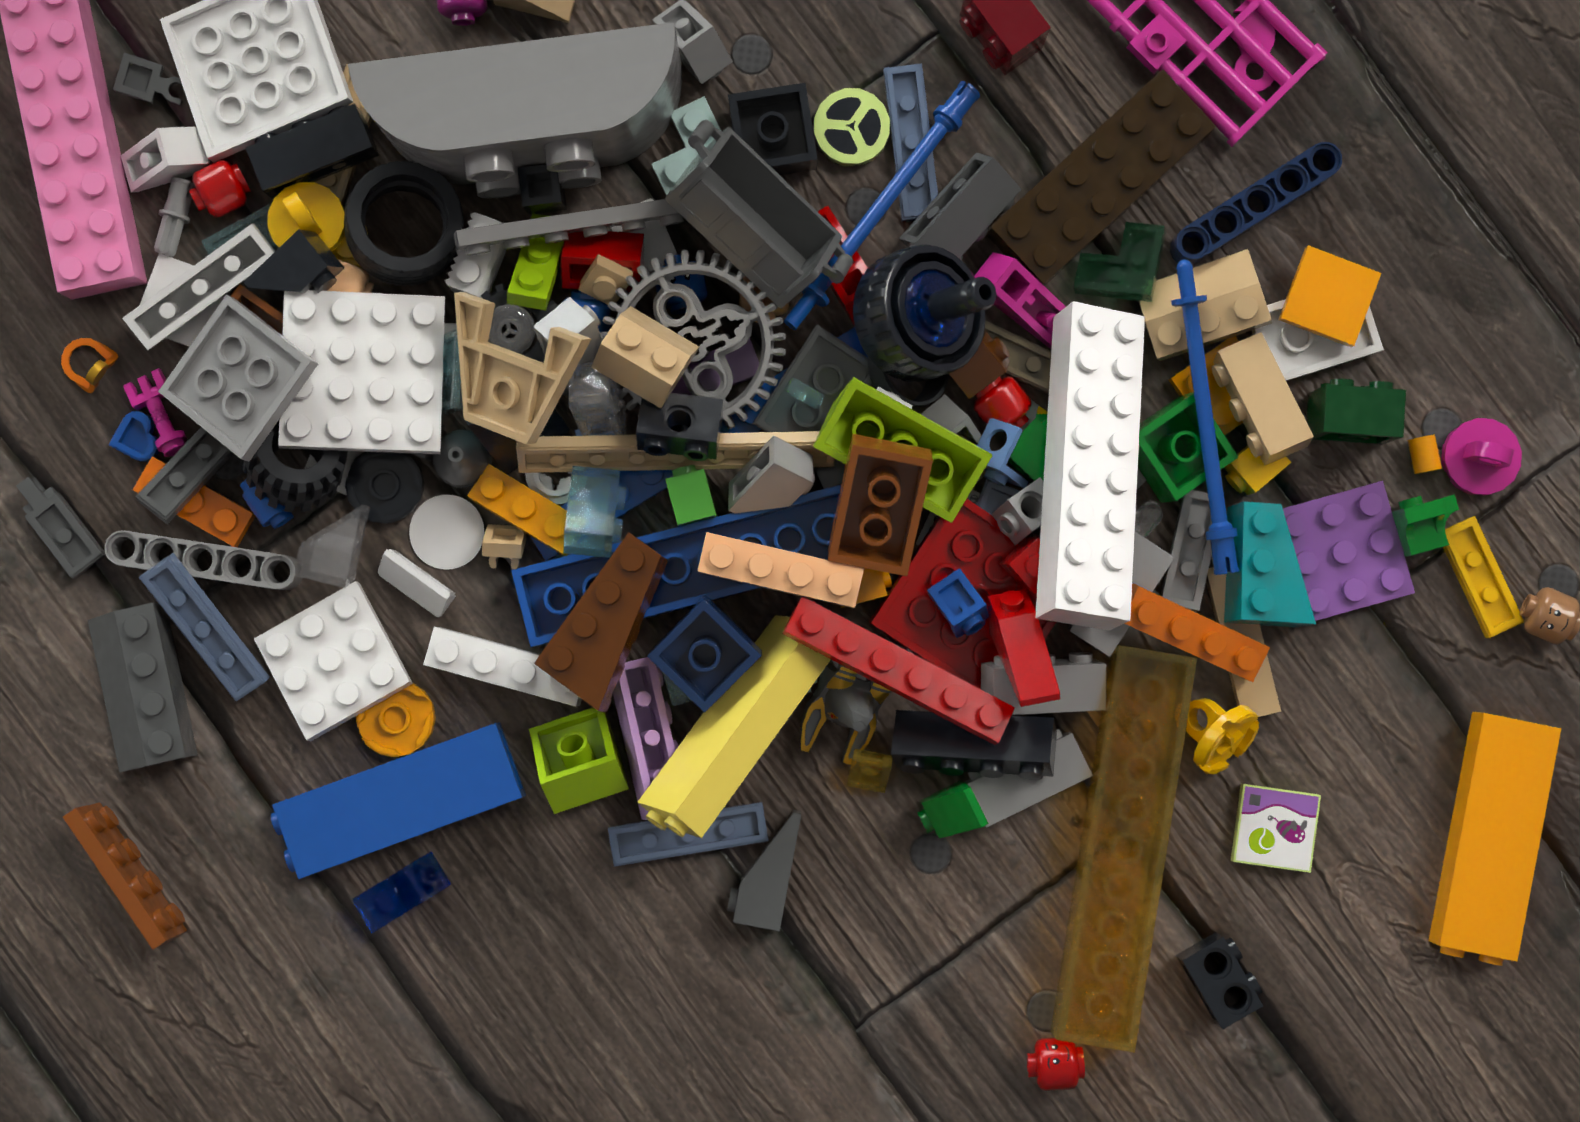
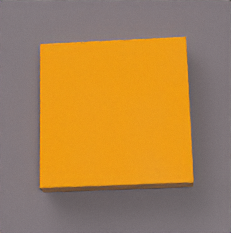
[1278,245,1381,348]

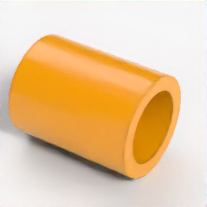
[1407,434,1442,474]

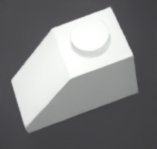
[121,127,209,192]

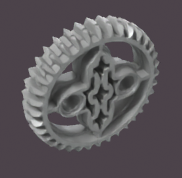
[601,250,786,432]

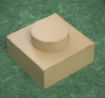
[579,254,633,305]

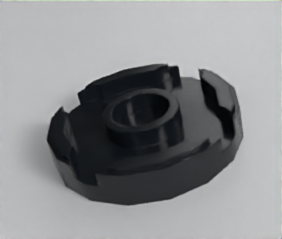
[345,451,425,524]

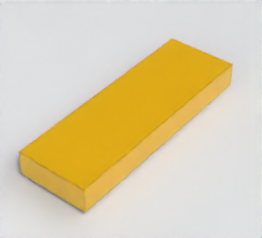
[1443,516,1524,638]

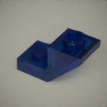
[352,851,452,933]

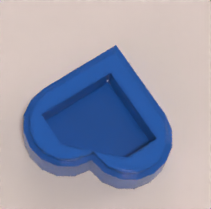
[109,411,159,462]

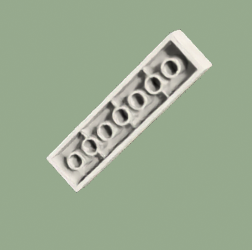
[1035,301,1145,631]

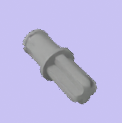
[154,177,195,257]

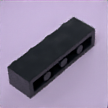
[891,710,1057,780]

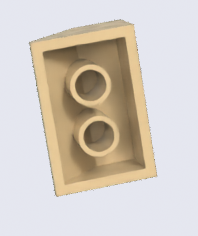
[1136,249,1272,361]

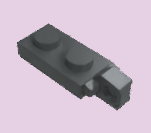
[16,477,106,579]

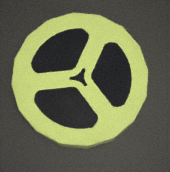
[814,88,890,166]

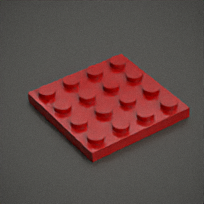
[869,499,1056,689]

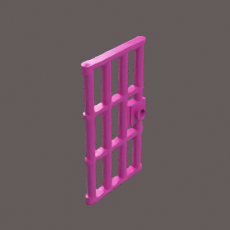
[1087,0,1328,147]

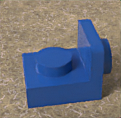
[927,568,989,638]

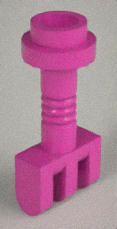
[123,368,187,457]

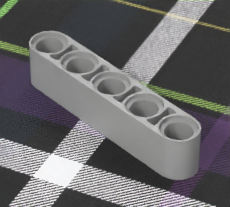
[104,531,303,590]

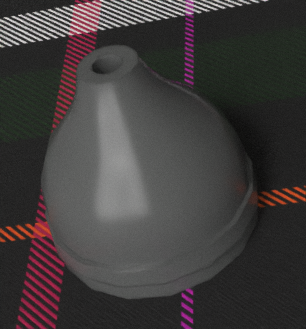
[433,430,492,488]

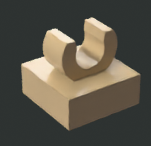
[482,524,526,569]

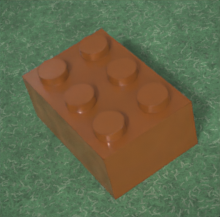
[828,434,933,576]

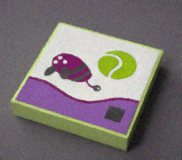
[1231,783,1321,873]

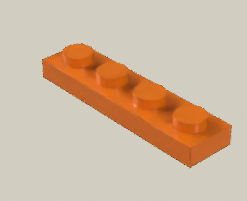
[1124,583,1270,682]

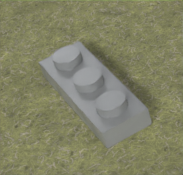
[1160,490,1212,611]

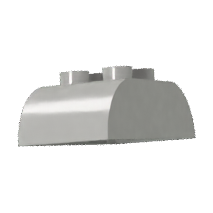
[348,22,683,199]

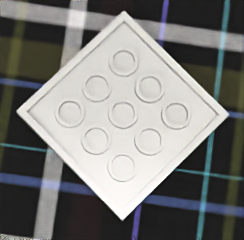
[160,0,353,162]
[278,290,445,454]

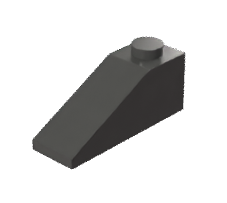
[727,810,801,931]

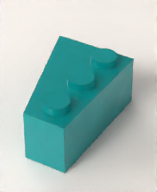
[1224,501,1316,627]

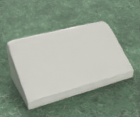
[378,549,456,617]

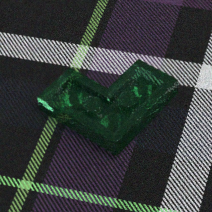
[1073,222,1166,302]

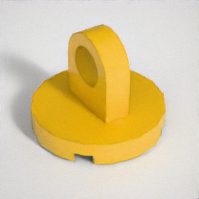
[267,182,345,252]
[1182,698,1259,774]

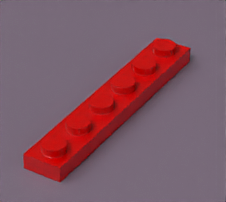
[782,596,1015,745]

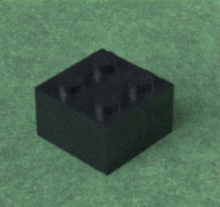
[728,83,818,175]

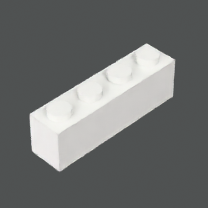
[122,224,275,350]
[423,627,582,707]

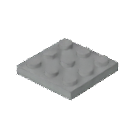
[158,294,318,462]

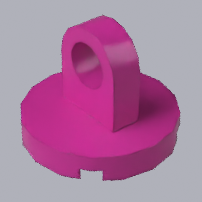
[1441,418,1522,496]

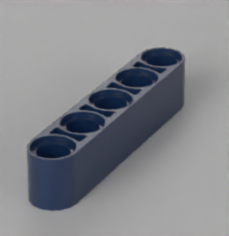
[1170,142,1342,265]

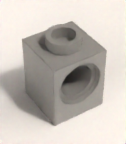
[992,477,1044,545]

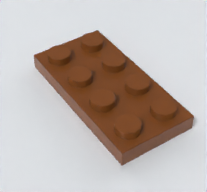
[63,802,187,950]

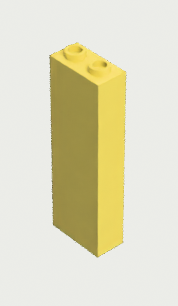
[638,615,831,838]

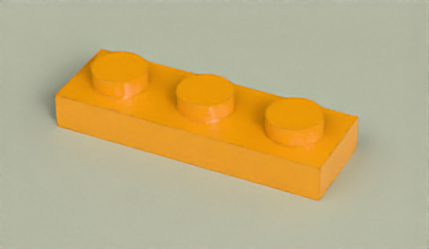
[467,464,587,556]

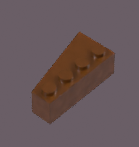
[534,532,668,713]

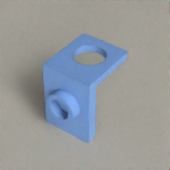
[977,418,1028,488]

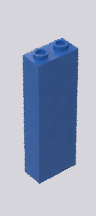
[271,722,526,879]

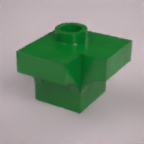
[1392,495,1459,556]

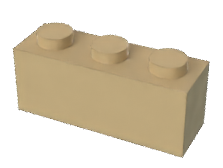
[1212,332,1314,466]

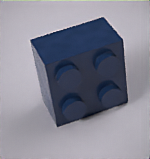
[647,595,762,713]

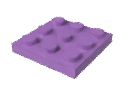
[1283,481,1415,621]

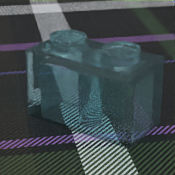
[564,466,627,558]

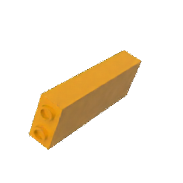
[1428,712,1561,966]

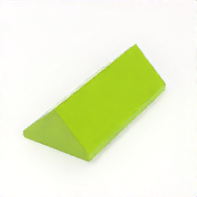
[813,377,992,523]

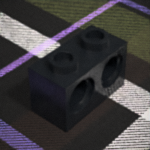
[1176,932,1263,1030]

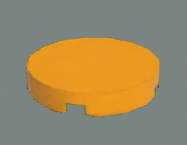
[356,683,436,757]

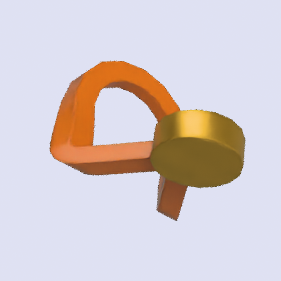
[61,338,118,393]

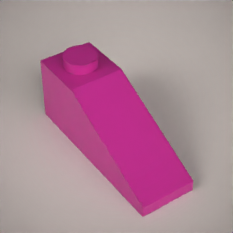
[974,252,1066,349]

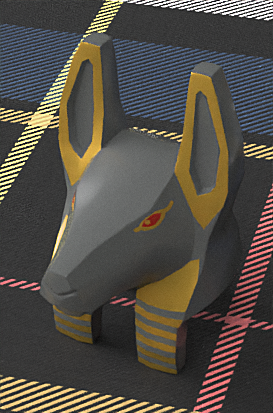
[799,660,891,765]

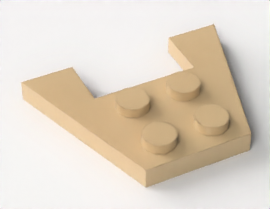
[454,292,591,445]

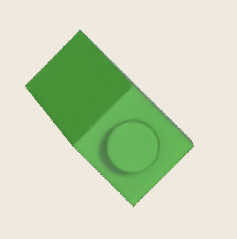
[665,465,718,527]

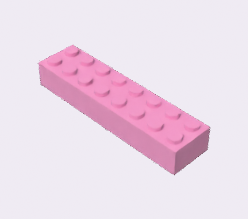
[0,0,148,300]

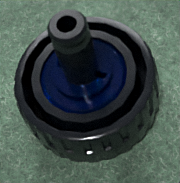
[853,244,996,382]

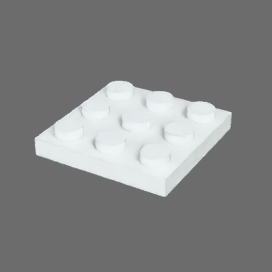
[254,581,413,742]

